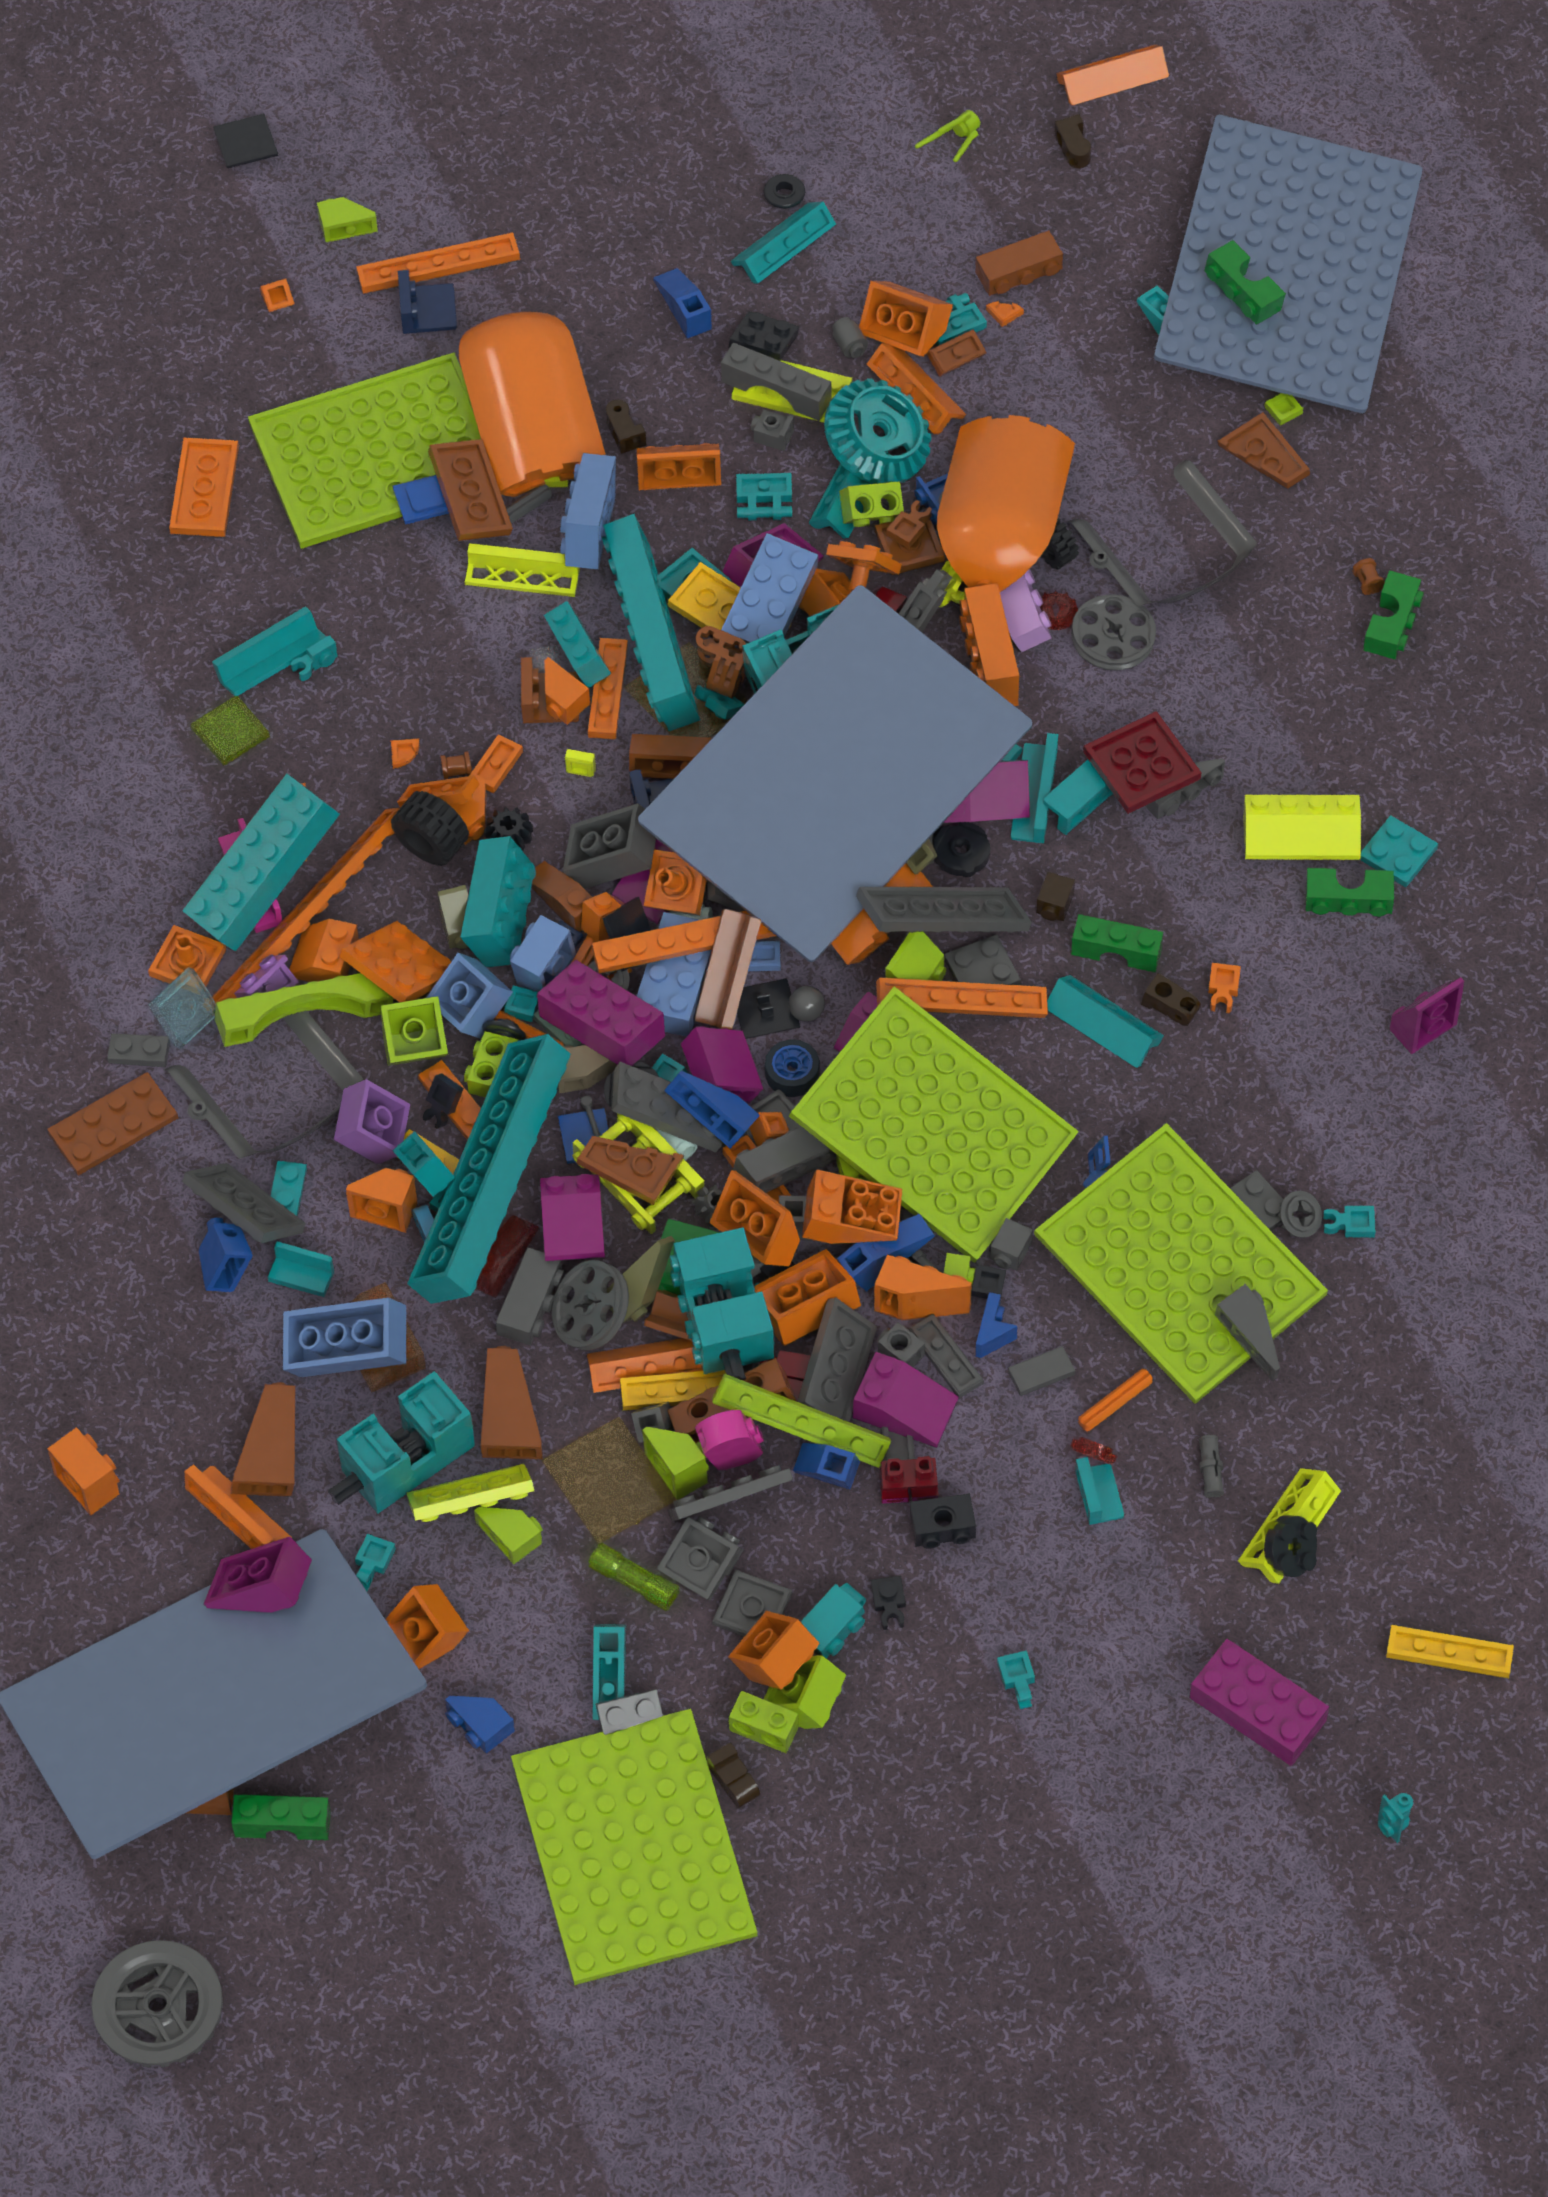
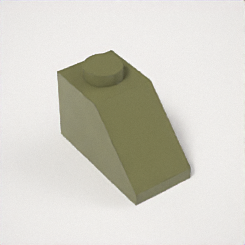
[438,885,468,949]

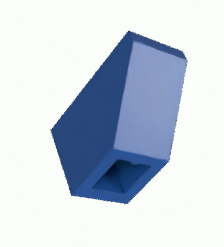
[793,1443,860,1490]
[445,1696,515,1754]

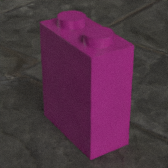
[681,1026,763,1104]

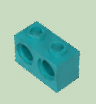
[392,1131,455,1197]

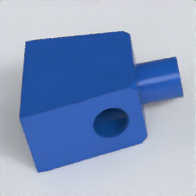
[199,1217,253,1292]

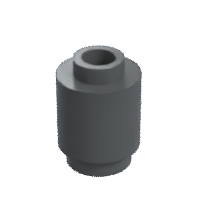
[832,317,868,358]

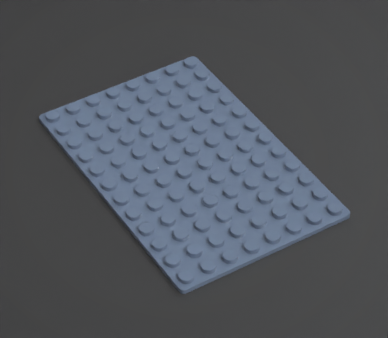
[1154,115,1422,413]
[638,585,1032,962]
[0,1529,427,1859]

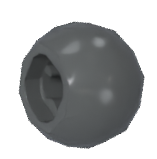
[788,986,825,1022]

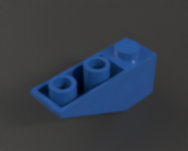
[653,268,712,339]
[837,1214,935,1291]

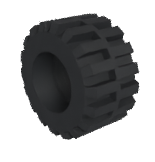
[391,791,469,866]

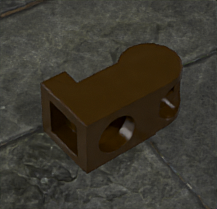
[1054,114,1091,169]
[606,399,647,454]
[1141,973,1201,1026]
[707,1742,761,1808]

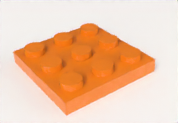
[340,921,451,1002]

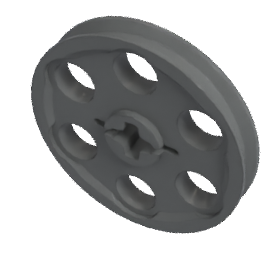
[1071,595,1156,670]
[552,1260,629,1350]

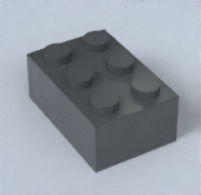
[563,803,656,889]

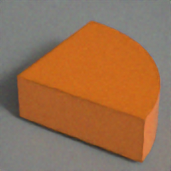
[986,301,1024,327]
[391,739,420,769]

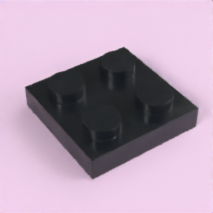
[729,311,799,361]

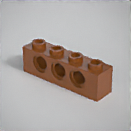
[667,1358,796,1443]

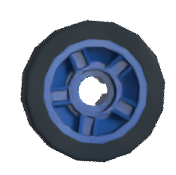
[765,1039,820,1097]

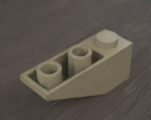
[558,1045,617,1093]

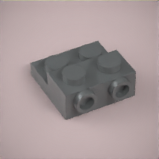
[657,1516,744,1601]

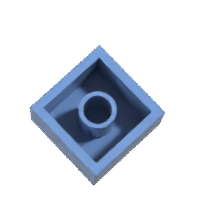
[510,915,576,992]
[426,953,513,1039]

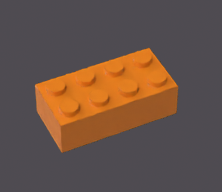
[959,583,1019,706]

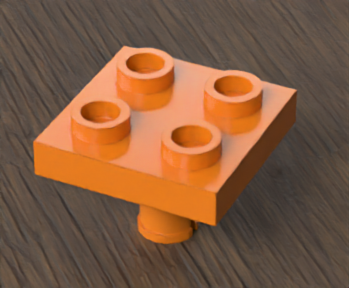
[826,541,902,592]
[643,850,707,916]
[148,925,226,995]

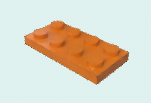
[169,438,239,537]

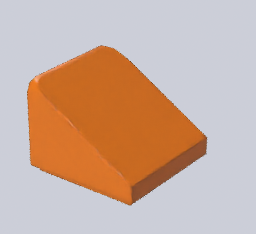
[259,279,295,312]
[749,1112,789,1147]

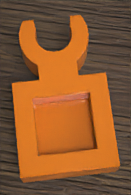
[1208,963,1241,1013]

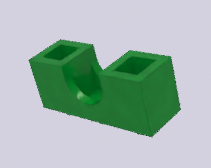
[1204,240,1286,325]
[1363,570,1424,660]
[1305,868,1394,917]
[1071,914,1163,973]
[232,1795,331,1840]

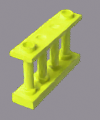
[572,1113,704,1234]

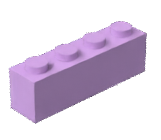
[1000,569,1052,653]

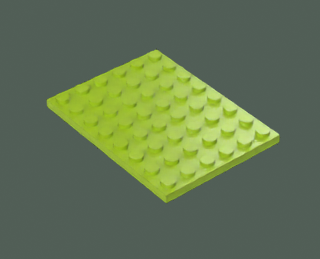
[248,353,481,549]
[789,986,1079,1263]
[1034,1123,1328,1404]
[511,1709,758,1985]

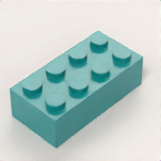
[460,836,536,967]

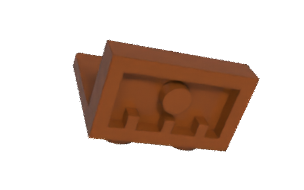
[521,657,579,723]

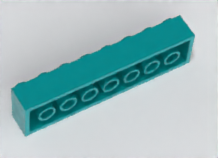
[602,514,701,731]

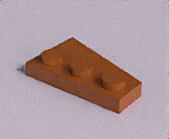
[1218,412,1310,489]
[577,1136,684,1205]

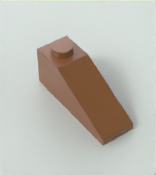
[531,861,592,932]

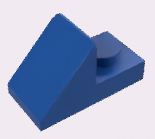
[975,1292,1018,1358]

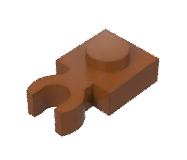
[886,500,932,549]

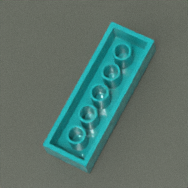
[182,773,340,951]

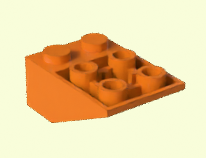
[802,1169,903,1244]
[874,1254,972,1320]

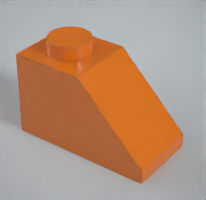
[544,657,590,725]
[449,777,487,845]
[581,892,625,942]

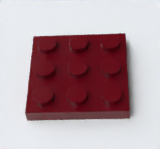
[1083,711,1202,814]

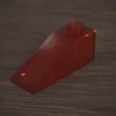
[476,1215,539,1298]

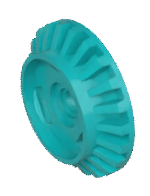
[824,379,932,484]

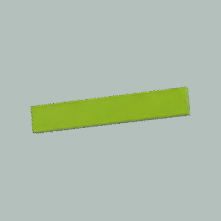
[712,1373,891,1468]

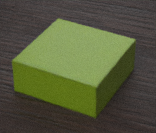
[1265,393,1303,426]

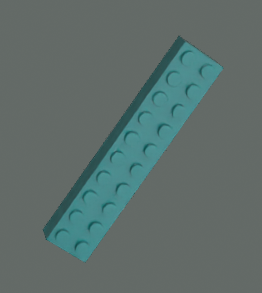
[407,1034,571,1304]

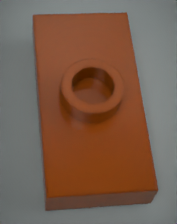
[926,329,987,377]

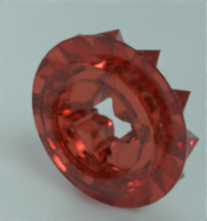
[1040,590,1078,630]
[1071,1437,1118,1464]

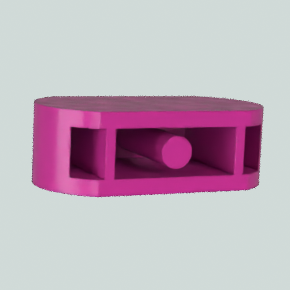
[695,1410,764,1470]

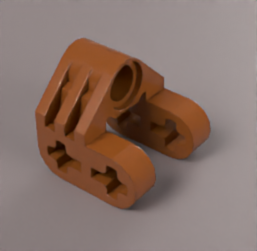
[696,626,746,699]

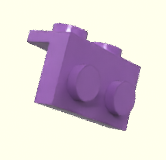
[234,954,299,998]

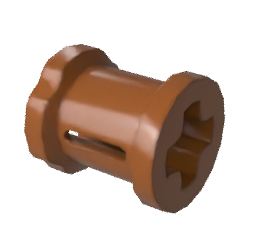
[1352,558,1385,595]
[440,751,472,780]

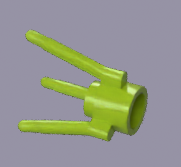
[915,110,980,162]

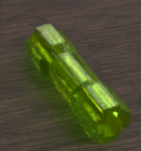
[589,1542,680,1611]

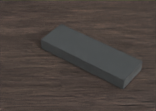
[908,1314,984,1398]

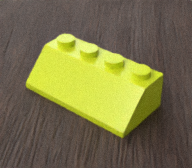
[1243,795,1361,860]

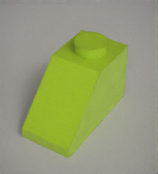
[317,197,378,243]
[474,1507,543,1564]

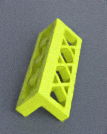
[465,543,580,597]
[1238,1468,1341,1584]

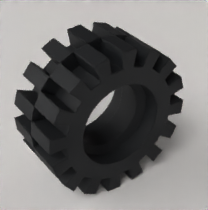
[1040,518,1079,570]

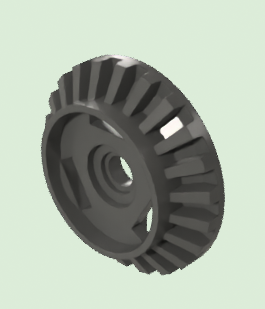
[92,1940,223,2068]

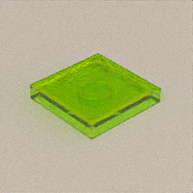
[191,696,270,766]

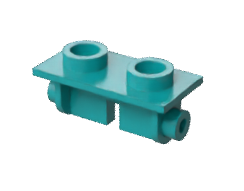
[1378,1793,1413,1843]

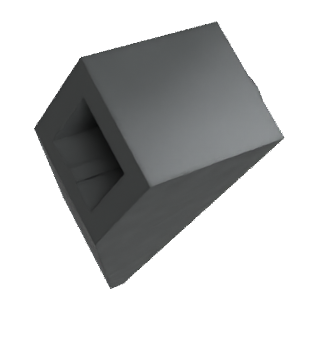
[1145,758,1225,819]

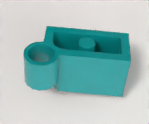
[801,1583,866,1658]

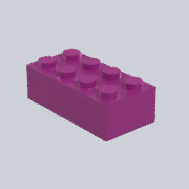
[537,960,665,1066]
[1190,1639,1329,1766]

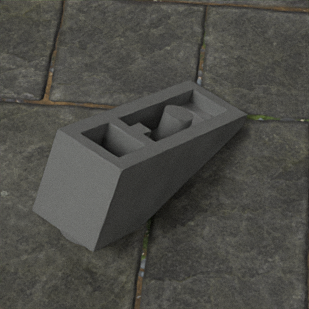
[1215,1284,1280,1382]

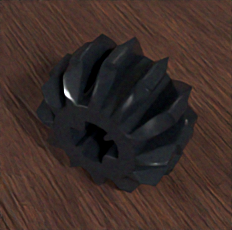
[484,806,533,851]

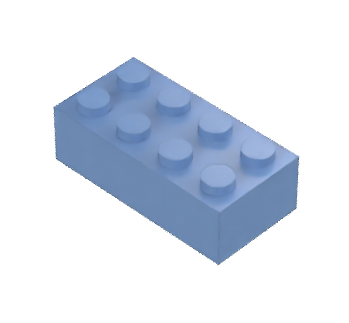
[561,453,616,569]
[721,533,818,649]
[637,912,712,1037]
[283,1298,406,1377]

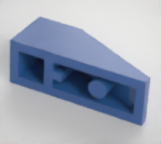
[664,1070,760,1149]

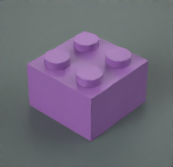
[334,1079,410,1164]

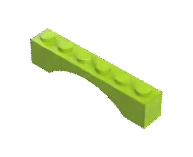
[215,973,394,1047]

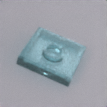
[148,967,216,1049]

